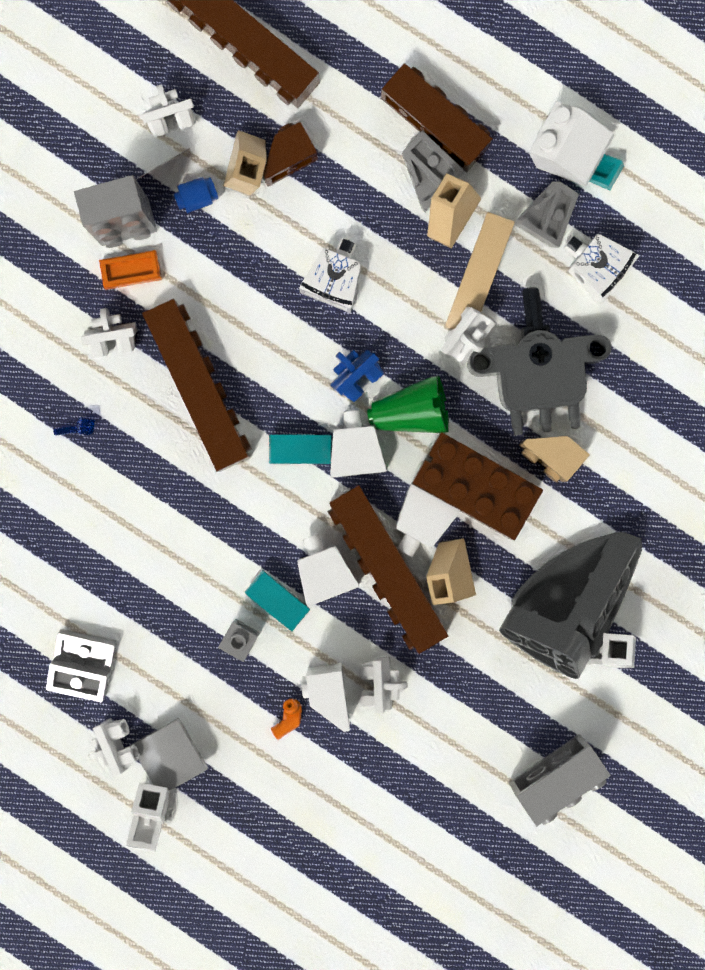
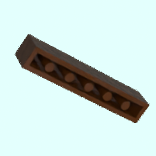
[166,0,320,108]
[142,298,252,472]
[327,485,449,654]

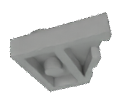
[402,131,464,213]
[514,182,579,248]

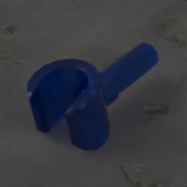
[53,418,95,436]

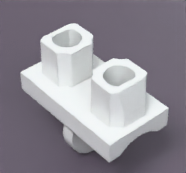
[141,84,194,137]
[440,307,496,364]
[81,308,137,358]
[360,657,408,714]
[88,718,141,777]

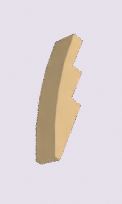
[445,212,515,330]

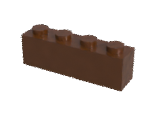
[381,63,492,173]

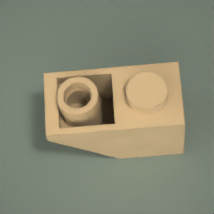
[223,130,267,195]
[427,173,481,249]
[519,436,590,482]
[426,538,476,605]

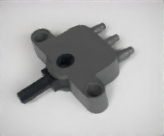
[467,287,612,436]

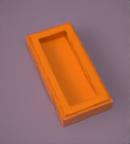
[99,250,162,290]

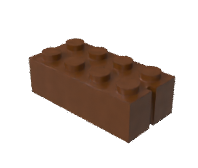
[411,432,543,541]

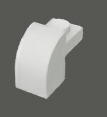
[587,633,636,668]
[126,782,169,852]

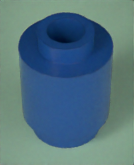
[173,176,218,213]

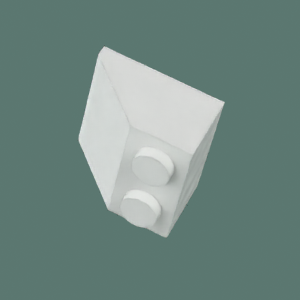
[529,101,614,186]
[301,663,350,732]

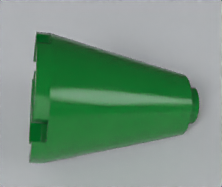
[367,376,449,434]

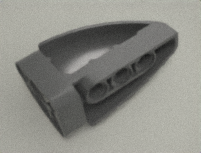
[499,532,642,679]

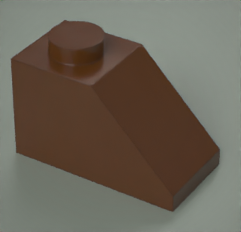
[263,121,318,187]

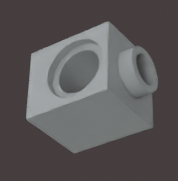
[218,619,260,662]

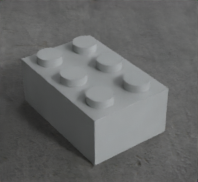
[74,175,157,248]
[508,734,611,827]

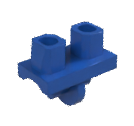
[330,350,384,402]

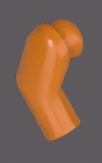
[271,699,302,740]

